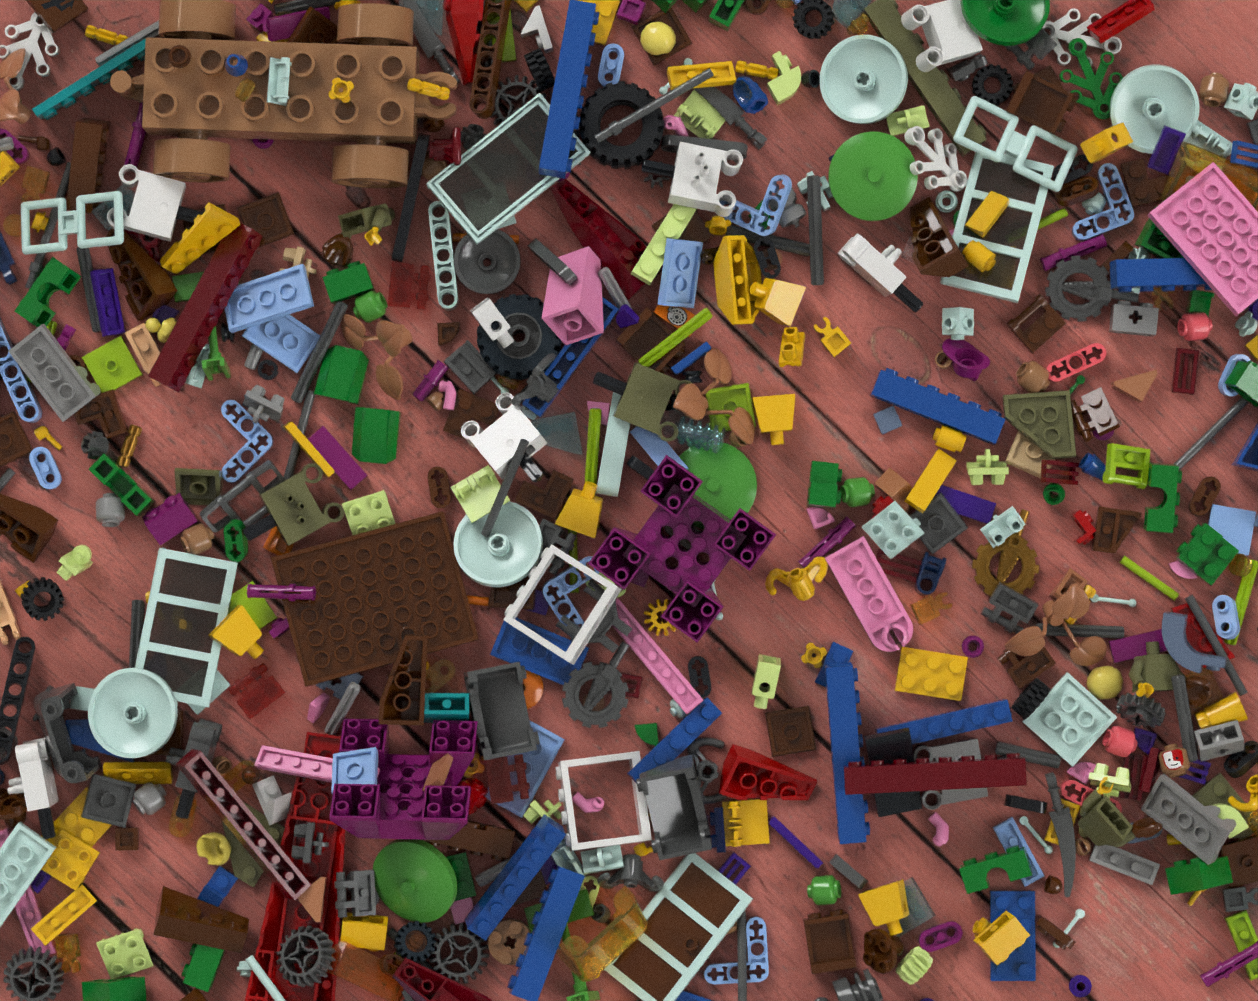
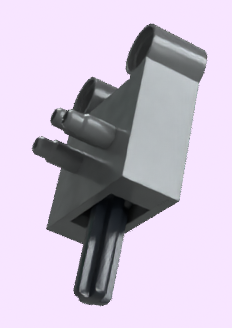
[166,718,222,819]

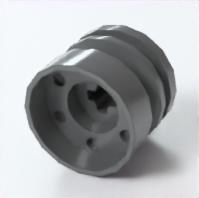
[832,968,883,1001]

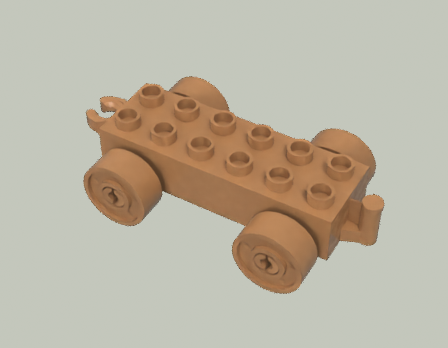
[110,0,458,189]

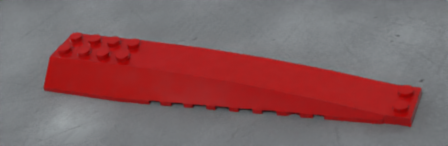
[245,732,346,1001]

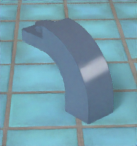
[1162,611,1227,673]

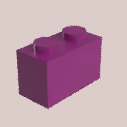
[142,493,197,545]

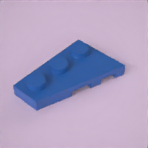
[66,719,135,762]

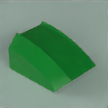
[314,345,369,405]
[352,407,401,464]

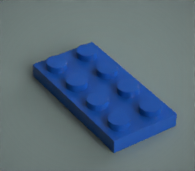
[490,617,589,685]
[990,891,1036,981]

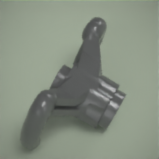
[511,353,559,406]
[687,737,728,804]
[597,854,664,892]

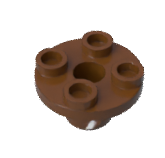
[0,788,27,828]
[863,928,904,974]

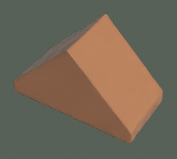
[1110,370,1158,403]
[874,467,913,513]
[1049,568,1088,600]
[297,876,327,922]

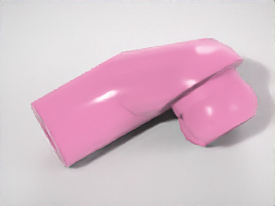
[663,115,689,136]
[438,380,457,410]
[572,792,604,813]
[928,812,949,846]

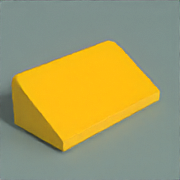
[965,191,1010,238]

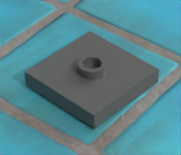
[909,492,968,554]
[81,774,136,828]

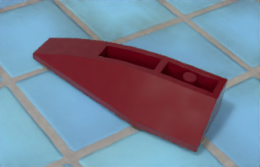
[551,179,663,300]
[392,958,492,1001]

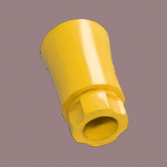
[1194,691,1248,729]

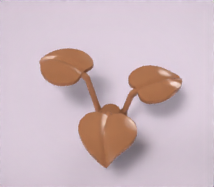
[0,48,31,124]
[341,314,412,400]
[673,347,754,445]
[1004,583,1107,666]

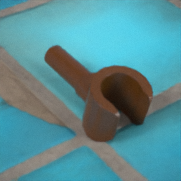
[19,136,50,150]

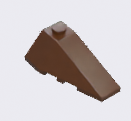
[910,197,969,277]
[106,228,177,321]
[0,494,58,563]
[378,635,427,726]

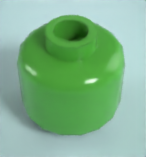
[353,290,388,323]
[840,477,875,507]
[807,875,841,905]

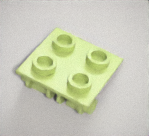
[674,90,725,139]
[450,465,510,523]
[342,490,396,535]
[96,928,154,979]

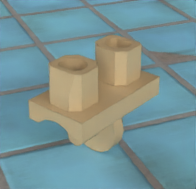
[279,246,317,276]

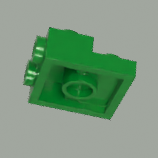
[1176,523,1239,586]
[446,852,477,901]

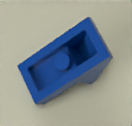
[815,642,853,687]
[197,866,238,907]

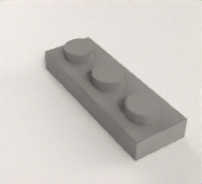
[1089,845,1160,885]

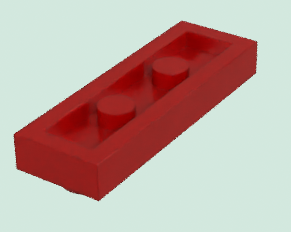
[1087,0,1155,44]

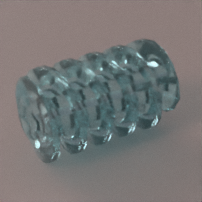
[676,416,725,453]

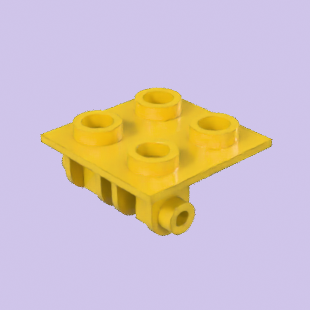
[722,799,770,847]
[41,829,100,891]

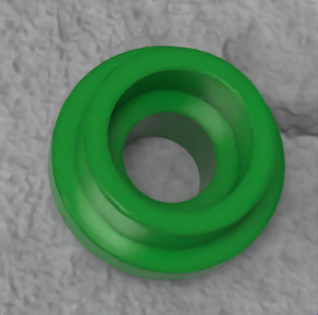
[1043,483,1065,505]

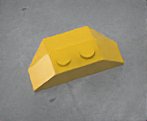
[713,235,762,325]

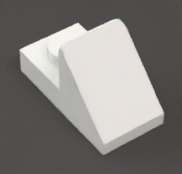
[521,5,553,54]
[252,775,292,825]

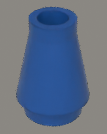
[225,54,248,77]
[1078,453,1106,481]

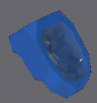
[733,76,768,114]

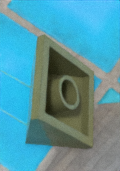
[174,468,223,505]

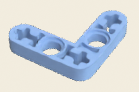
[1072,163,1134,241]
[720,174,792,236]
[221,400,274,483]
[542,556,599,626]
[704,916,769,985]

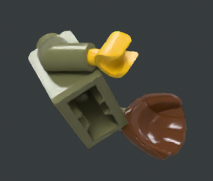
[322,203,395,266]
[1129,641,1212,708]
[1078,777,1163,847]

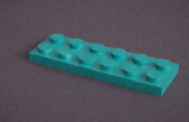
[32,38,146,120]

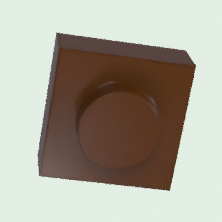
[115,827,139,851]

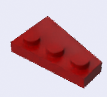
[1171,603,1236,668]

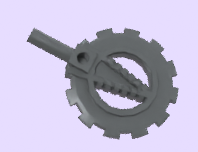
[1045,256,1139,322]
[562,641,630,728]

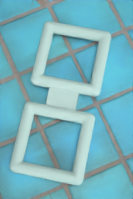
[953,96,1078,192]
[21,191,124,255]

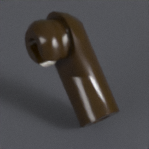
[700,247,719,265]

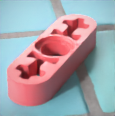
[1046,343,1106,382]
[1060,780,1122,812]

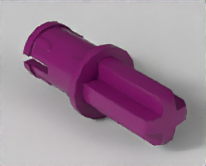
[413,360,449,401]

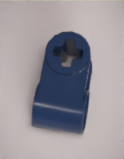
[915,551,947,596]

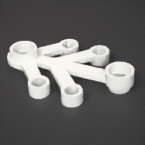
[1043,8,1122,70]
[0,12,60,91]
[904,126,968,192]

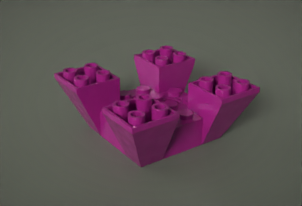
[588,455,776,643]
[330,719,478,840]

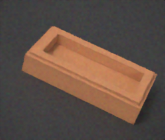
[422,753,453,792]

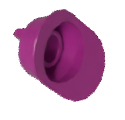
[942,338,990,381]

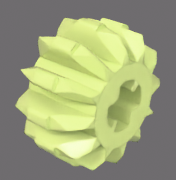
[896,946,933,985]

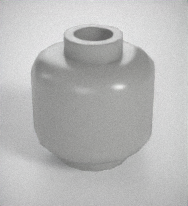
[96,493,125,527]
[132,782,167,815]

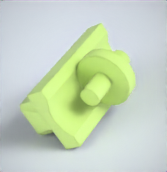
[886,105,930,136]
[966,449,1009,485]
[57,545,93,581]
[1088,763,1132,799]
[523,799,562,824]

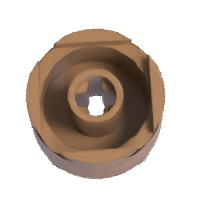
[488,918,532,965]

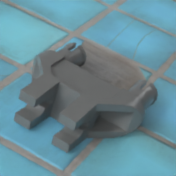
[556,580,632,654]

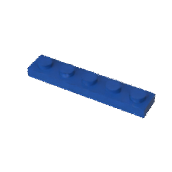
[627,697,722,784]

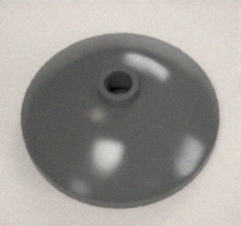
[454,228,520,294]

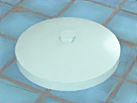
[820,35,908,124]
[1109,64,1200,154]
[453,501,543,587]
[88,668,178,758]

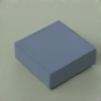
[873,405,903,435]

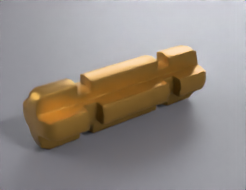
[117,424,142,468]

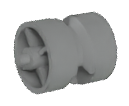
[768,188,807,228]

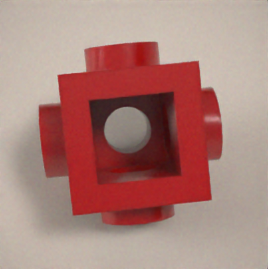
[457,778,489,815]

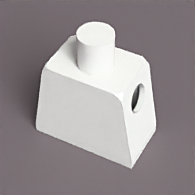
[470,297,515,348]

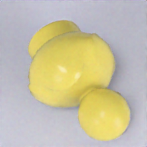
[145,317,177,343]

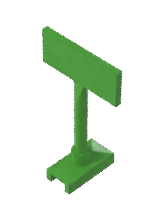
[172,272,240,381]
[524,889,600,1001]

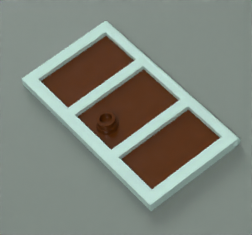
[601,853,753,1001]

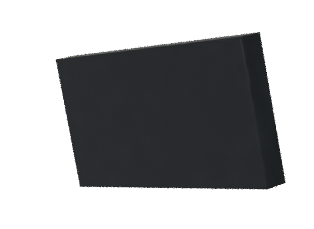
[864,728,922,817]

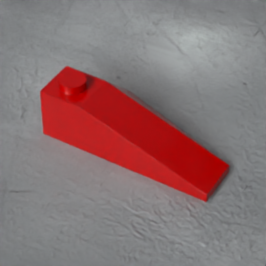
[443,0,484,86]
[719,744,818,800]

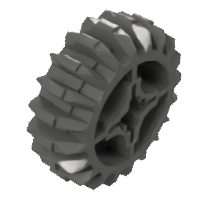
[490,75,546,136]
[429,923,489,984]
[276,926,336,987]
[3,946,65,1001]

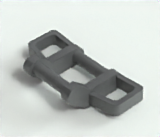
[200,460,284,532]

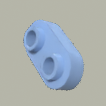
[598,43,624,87]
[1218,354,1251,397]
[29,447,62,490]
[1212,595,1240,640]

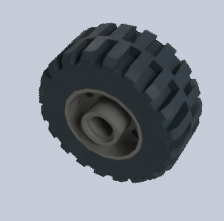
[477,294,562,381]

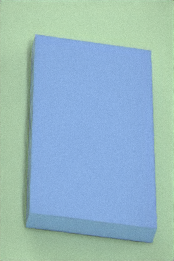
[224,264,314,333]
[485,720,565,818]

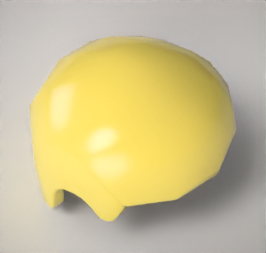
[640,22,676,56]
[1087,666,1123,699]
[196,832,231,866]

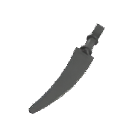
[403,0,460,84]
[667,66,767,150]
[1045,772,1076,898]

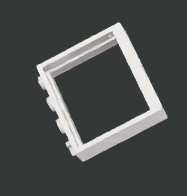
[503,544,622,665]
[555,751,652,852]

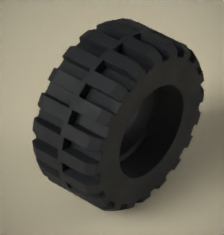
[579,81,664,169]

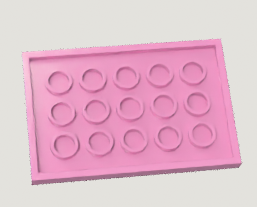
[1147,162,1258,316]

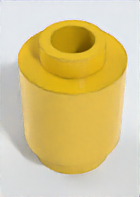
[962,240,996,272]
[932,425,967,452]

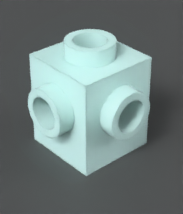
[1224,83,1258,120]
[942,307,974,340]

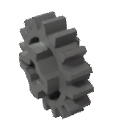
[1116,693,1166,728]

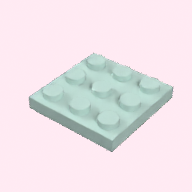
[1022,672,1117,767]

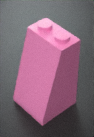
[542,246,604,345]

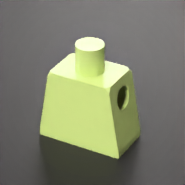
[752,654,781,709]

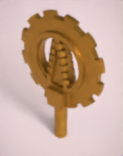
[972,509,1039,596]

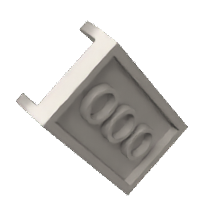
[8,324,101,422]
[1141,774,1236,865]

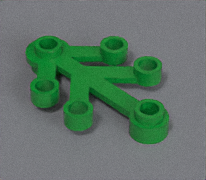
[1059,38,1123,119]

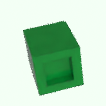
[1186,290,1215,317]

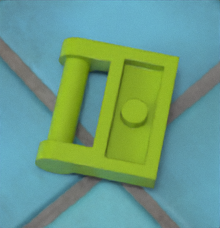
[1102,443,1150,489]

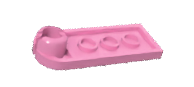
[825,536,913,652]

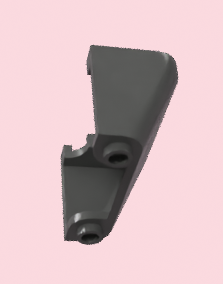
[464,662,540,760]
[33,683,102,783]
[636,754,712,860]

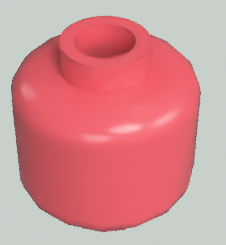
[1177,311,1213,341]
[1102,726,1138,758]

